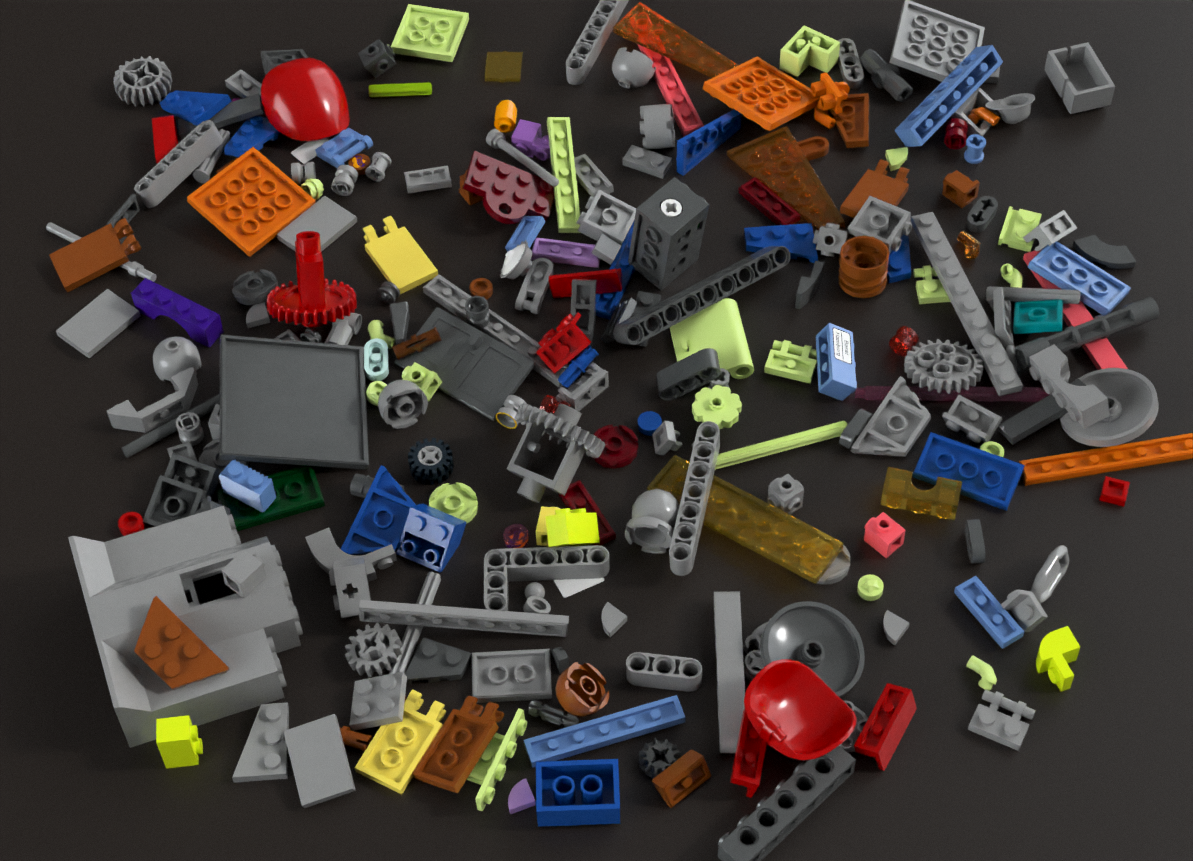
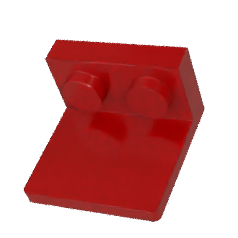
[536,312,591,374]

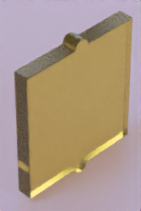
[485,51,523,83]

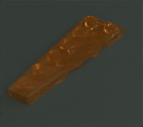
[613,2,738,78]

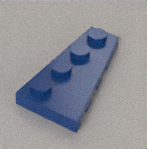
[676,109,742,176]

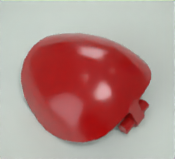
[261,58,350,141]
[744,659,857,761]

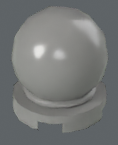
[625,489,680,554]

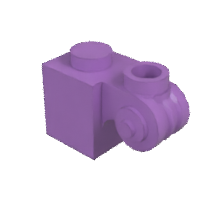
[511,119,551,160]

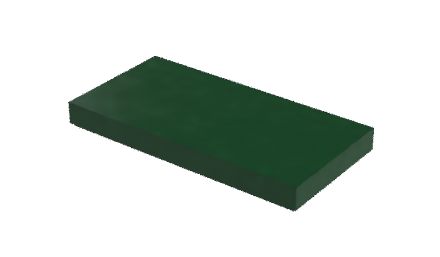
[216,465,325,532]

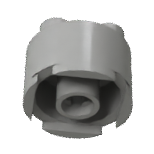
[640,104,675,150]

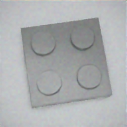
[349,671,407,731]

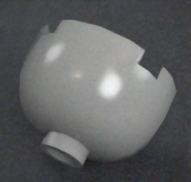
[612,47,656,89]
[153,336,202,384]
[378,379,428,429]

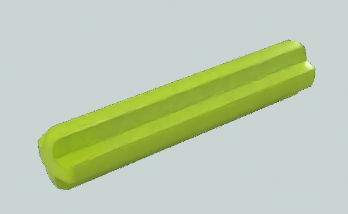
[368,82,432,98]

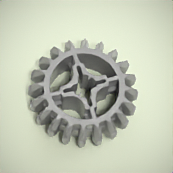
[113,56,172,107]

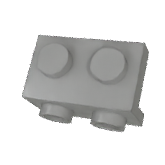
[942,395,1002,444]

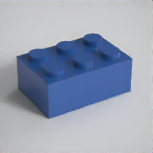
[536,759,621,827]

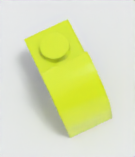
[1036,626,1080,692]

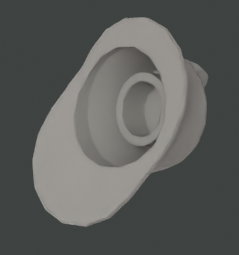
[985,93,1035,124]

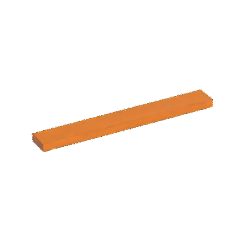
[1019,433,1193,486]

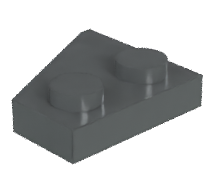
[405,637,472,685]

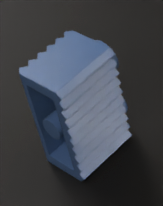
[219,459,276,513]

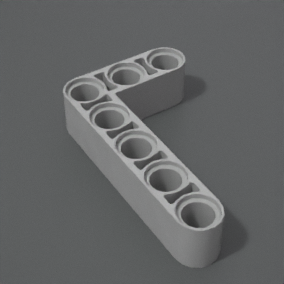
[484,545,610,611]

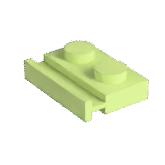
[998,206,1042,252]

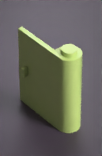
[669,298,754,379]

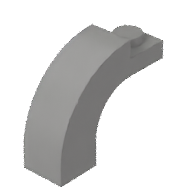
[305,528,397,581]

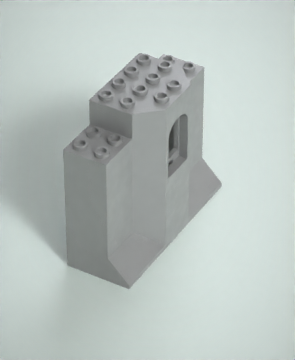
[68,506,303,748]

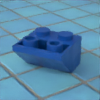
[396,504,467,572]

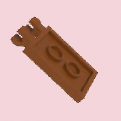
[840,159,910,218]
[49,218,141,292]
[412,696,504,794]

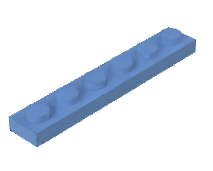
[524,695,686,768]

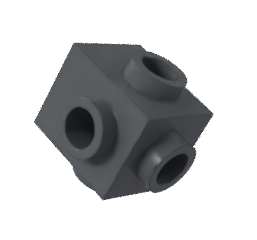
[358,39,396,78]

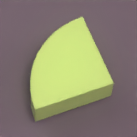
[885,147,908,171]

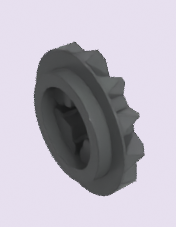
[639,738,682,778]

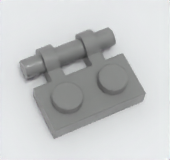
[968,689,1036,751]

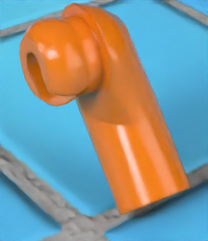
[814,101,836,129]

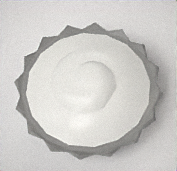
[500,240,533,279]

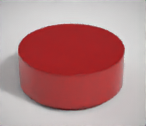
[118,512,144,536]

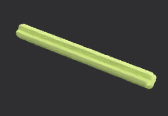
[715,420,847,470]

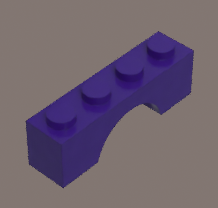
[131,278,224,348]

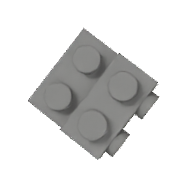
[577,190,636,245]
[848,196,912,255]

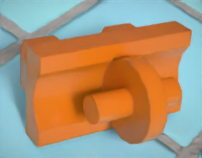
[811,72,850,114]

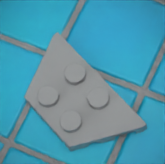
[851,376,931,457]

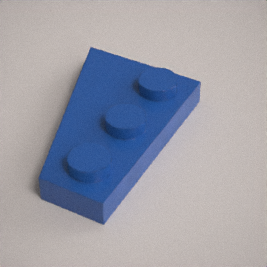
[159,90,231,126]

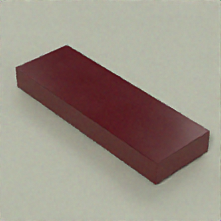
[738,177,800,225]
[558,480,616,546]

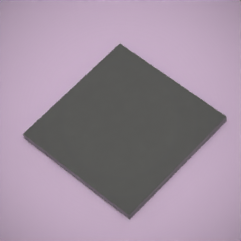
[219,335,369,470]

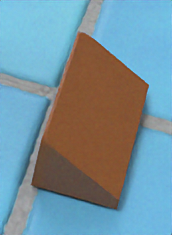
[652,749,711,808]

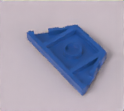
[341,465,416,555]

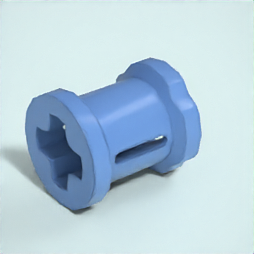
[964,134,986,164]

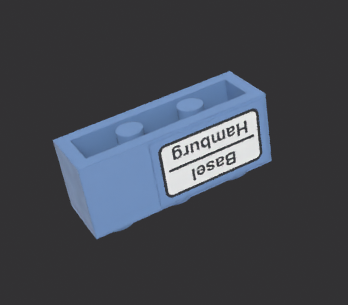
[816,323,857,401]

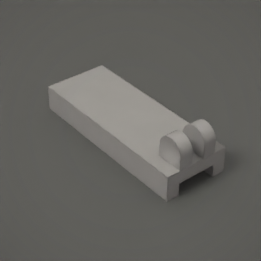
[574,154,614,197]
[986,287,1013,348]

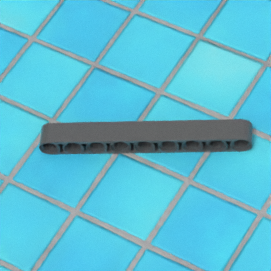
[614,246,790,345]

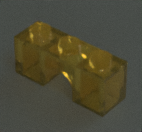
[881,467,962,520]

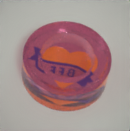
[503,524,529,548]

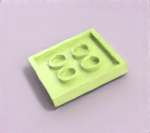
[391,4,469,62]

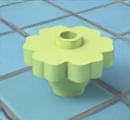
[692,385,742,429]

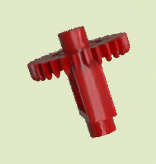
[267,231,357,327]

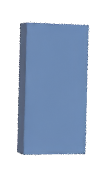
[505,216,545,252]

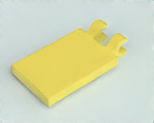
[363,215,438,294]
[355,689,446,794]

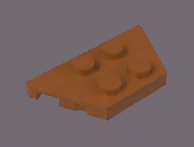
[134,596,229,690]

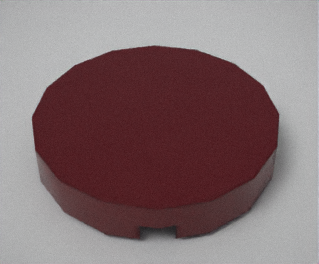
[593,424,639,469]

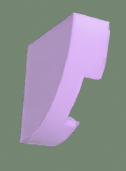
[508,778,536,814]

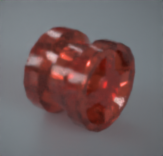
[889,326,919,356]

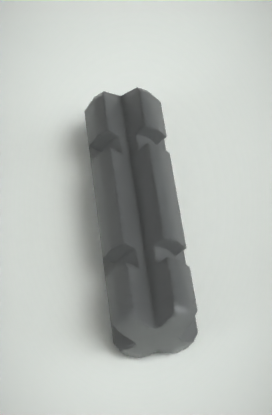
[528,700,579,728]

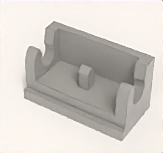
[1023,210,1077,251]
[556,362,609,411]

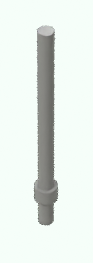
[46,222,157,282]

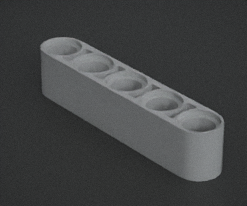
[134,120,223,208]

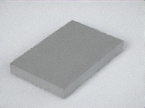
[277,196,357,252]
[56,289,141,358]
[472,649,552,703]
[284,714,356,808]

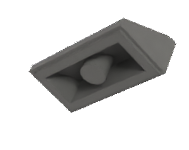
[106,194,140,228]

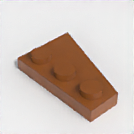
[829,93,869,148]

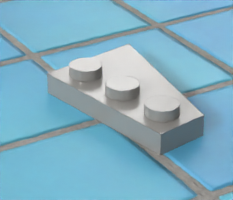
[232,702,289,783]

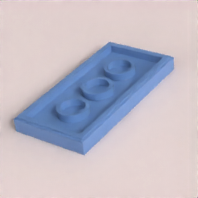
[1028,242,1131,316]

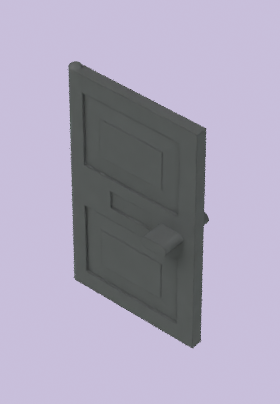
[395,307,536,421]

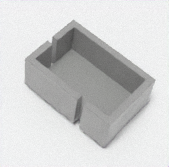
[1044,42,1115,114]

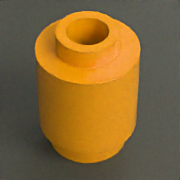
[494,100,517,133]

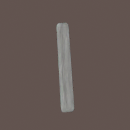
[986,286,1081,304]

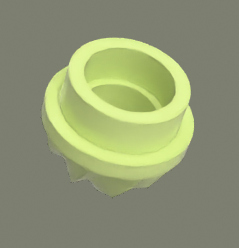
[301,178,324,200]

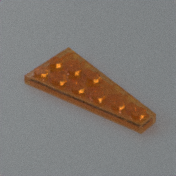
[727,126,845,230]

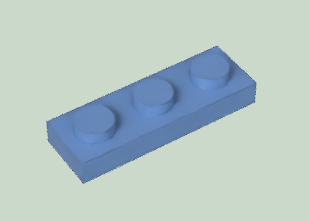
[954,576,1024,649]

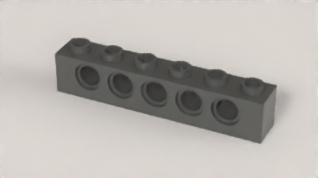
[718,746,856,861]

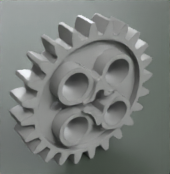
[904,339,983,394]

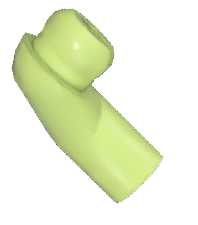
[1000,264,1023,288]
[368,320,395,349]
[966,655,997,691]

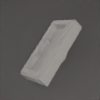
[404,166,452,194]

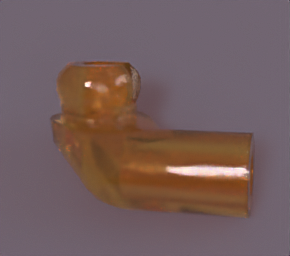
[957,231,980,259]

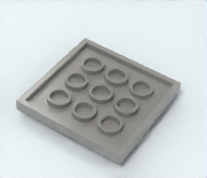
[889,0,985,82]

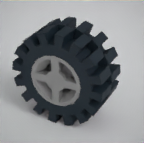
[408,438,454,485]

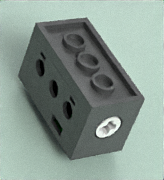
[628,177,709,291]

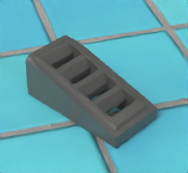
[389,302,410,345]

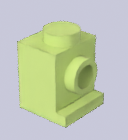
[402,362,442,401]

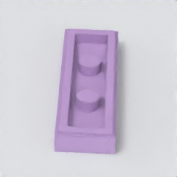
[531,238,601,268]

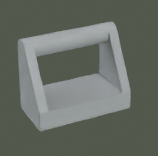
[951,88,1000,136]

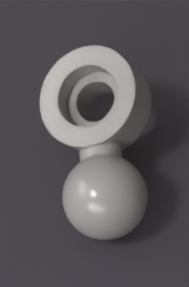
[523,582,551,614]

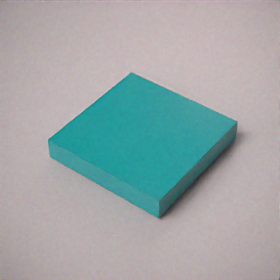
[1013,299,1063,334]

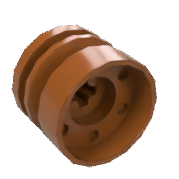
[838,236,889,298]

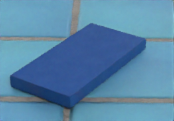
[913,432,1025,511]

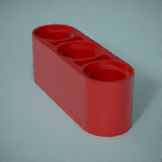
[152,115,178,163]

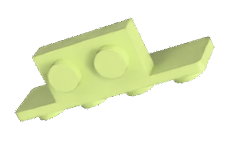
[467,708,527,811]

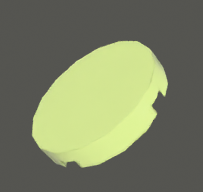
[428,482,478,524]

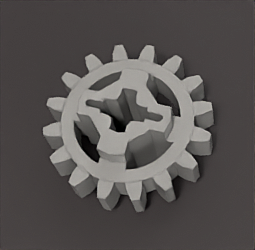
[345,623,403,677]

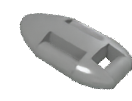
[1031,545,1069,604]

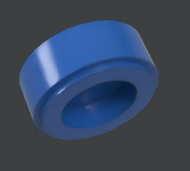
[637,411,662,436]

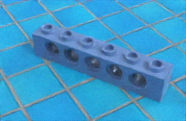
[894,45,1003,147]

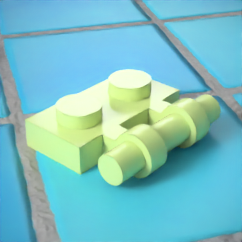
[913,265,951,304]
[764,340,817,384]

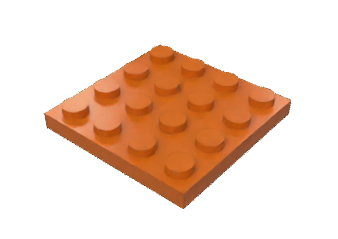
[703,57,820,131]
[187,147,316,257]

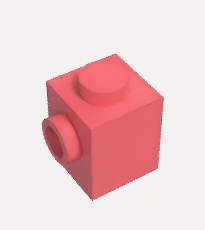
[864,512,906,558]

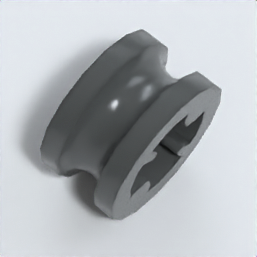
[377,281,400,304]

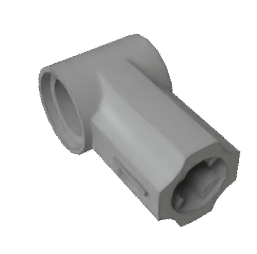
[325,313,362,345]

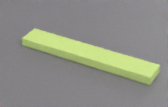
[547,117,581,233]

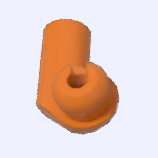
[968,107,1000,126]

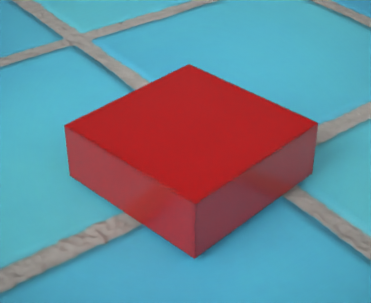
[1099,476,1130,507]

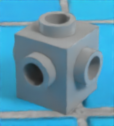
[813,223,849,257]
[767,474,804,519]

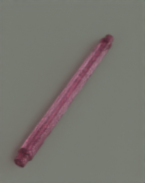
[855,386,1050,402]

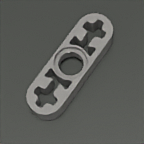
[838,38,864,89]

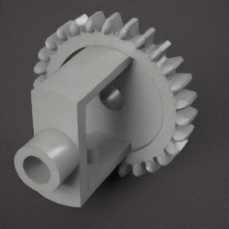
[507,403,606,503]

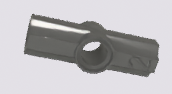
[860,49,913,103]

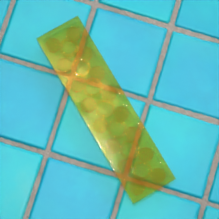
[646,455,843,584]

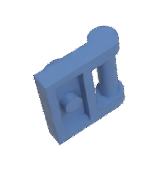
[315,128,373,168]

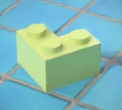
[779,25,840,77]

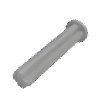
[193,129,230,184]

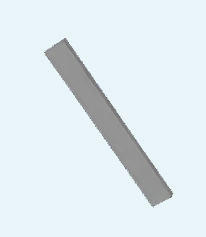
[423,274,570,388]
[359,600,569,637]

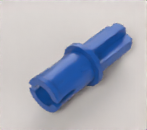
[558,345,599,388]

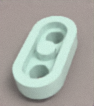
[364,338,389,381]

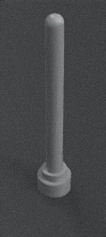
[486,129,559,187]

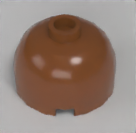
[555,662,609,717]

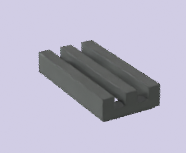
[601,298,637,344]

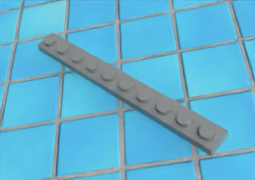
[911,212,1023,396]

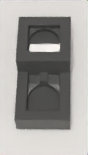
[795,261,824,309]

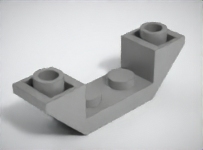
[107,367,198,433]

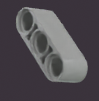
[626,652,702,692]

